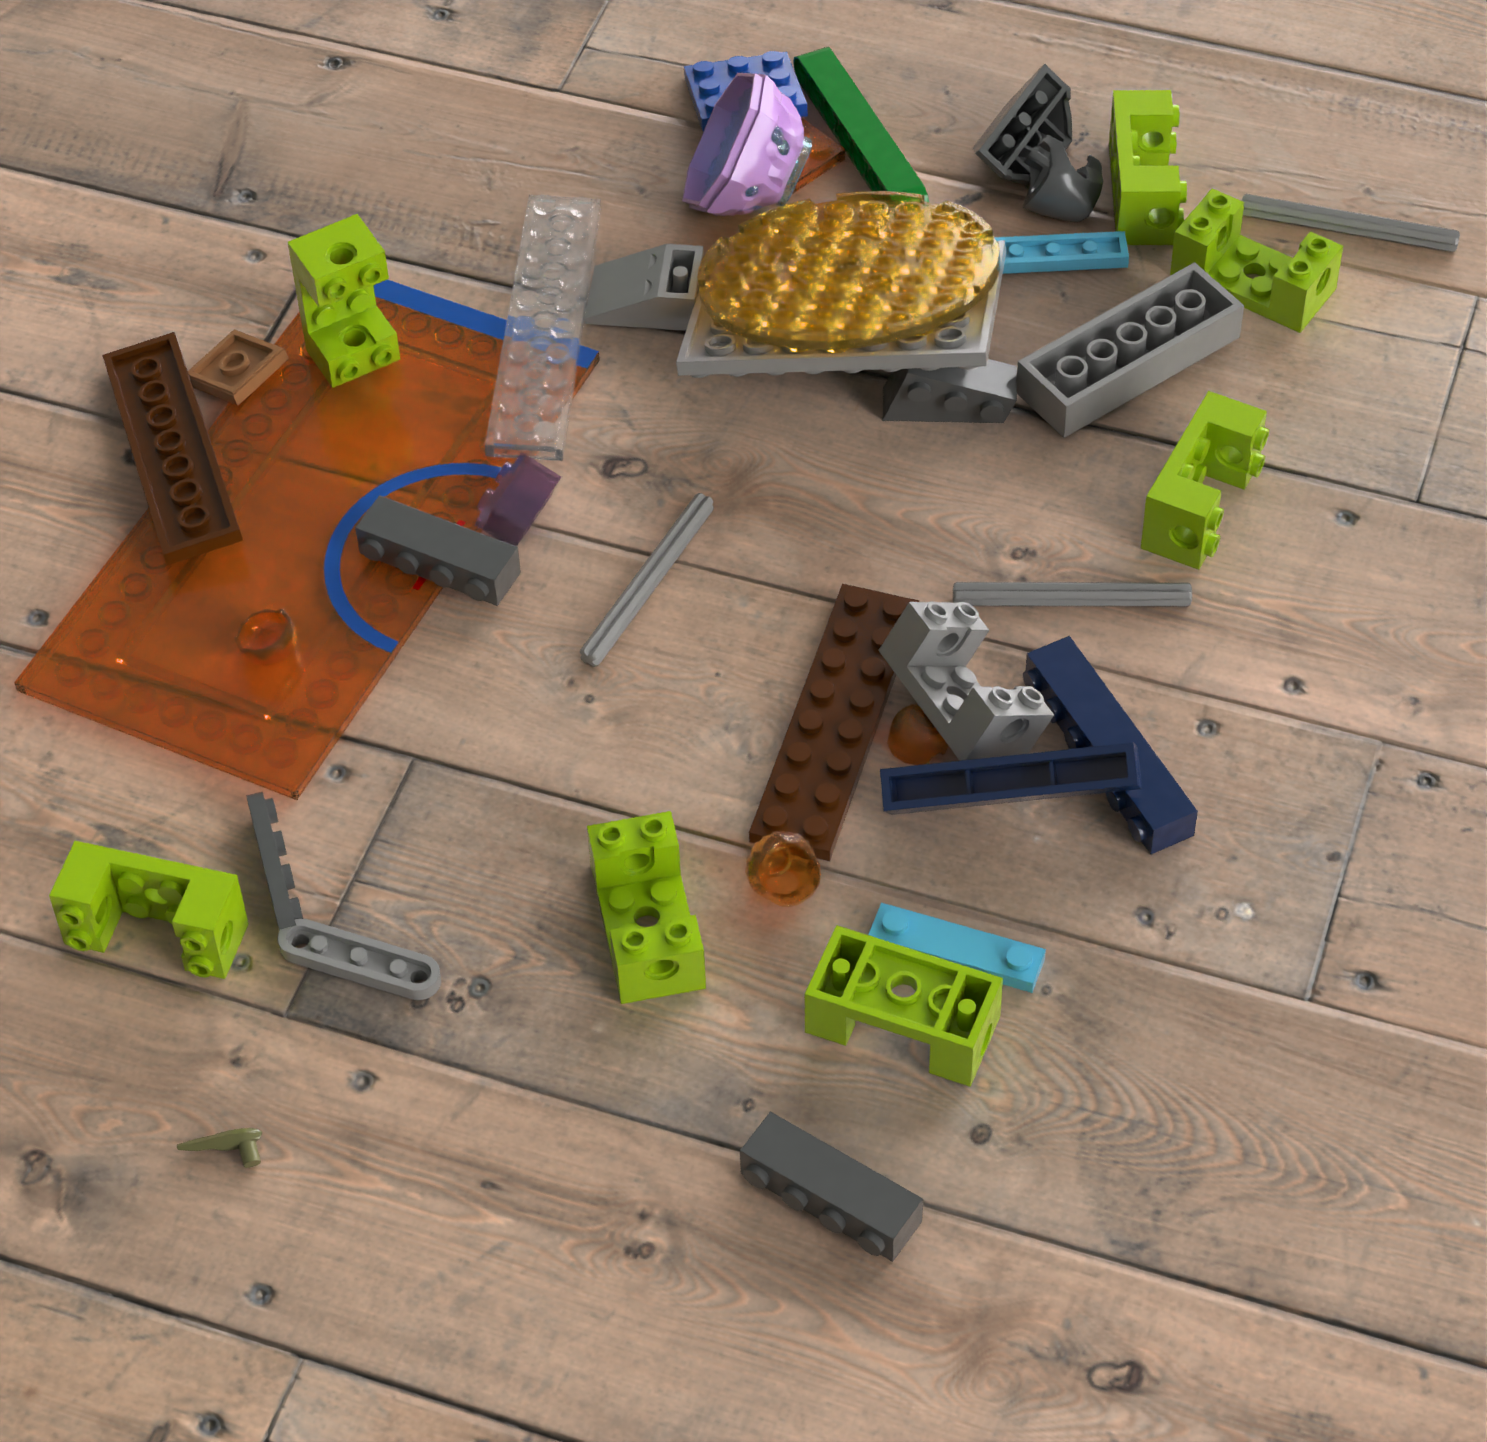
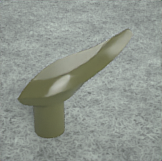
[177,1128,262,1168]

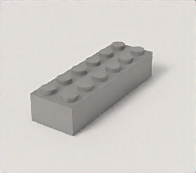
[1017,262,1244,438]

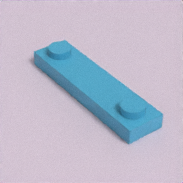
[978,231,1129,274]
[868,903,1046,993]

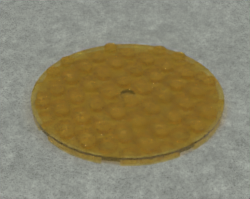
[697,191,1001,353]

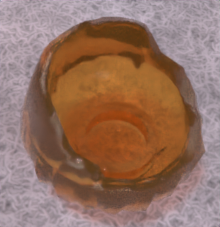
[745,831,821,907]

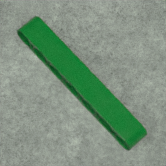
[793,47,930,222]

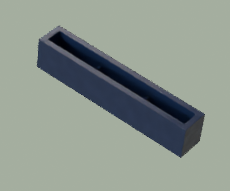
[1023,636,1198,855]
[880,742,1142,815]

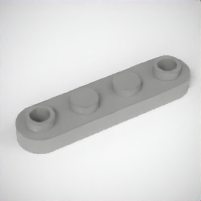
[278,919,441,1000]

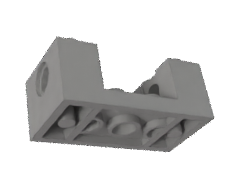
[878,601,1054,761]

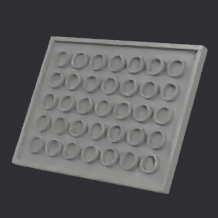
[676,240,1006,378]

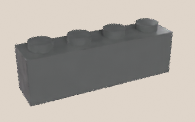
[355,495,521,606]
[740,1111,923,1262]

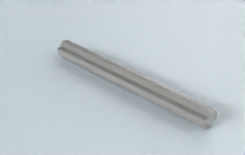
[1242,194,1460,252]
[580,493,714,667]
[953,582,1192,607]

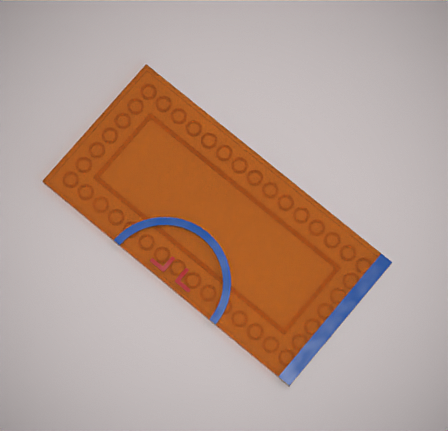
[14,279,600,800]

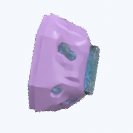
[682,73,812,216]

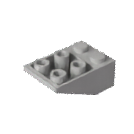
[584,244,704,331]

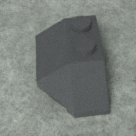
[973,64,1072,186]

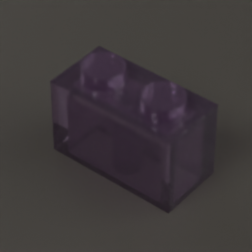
[475,452,561,547]

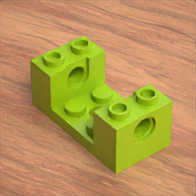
[1108,90,1187,245]
[1170,188,1343,333]
[288,214,400,388]
[1141,391,1270,570]
[587,811,706,1004]
[49,841,249,979]
[804,925,1003,1087]

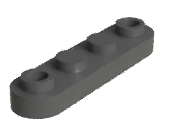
[246,791,303,931]

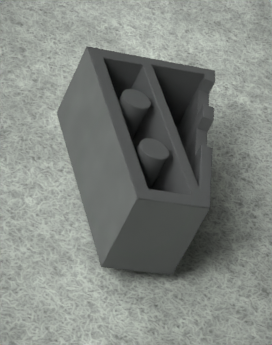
[882,359,1017,423]

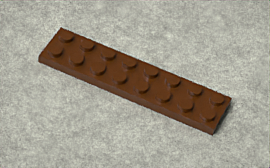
[102,332,243,565]
[749,583,919,861]

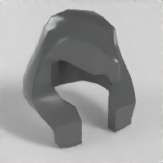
[1023,135,1104,222]

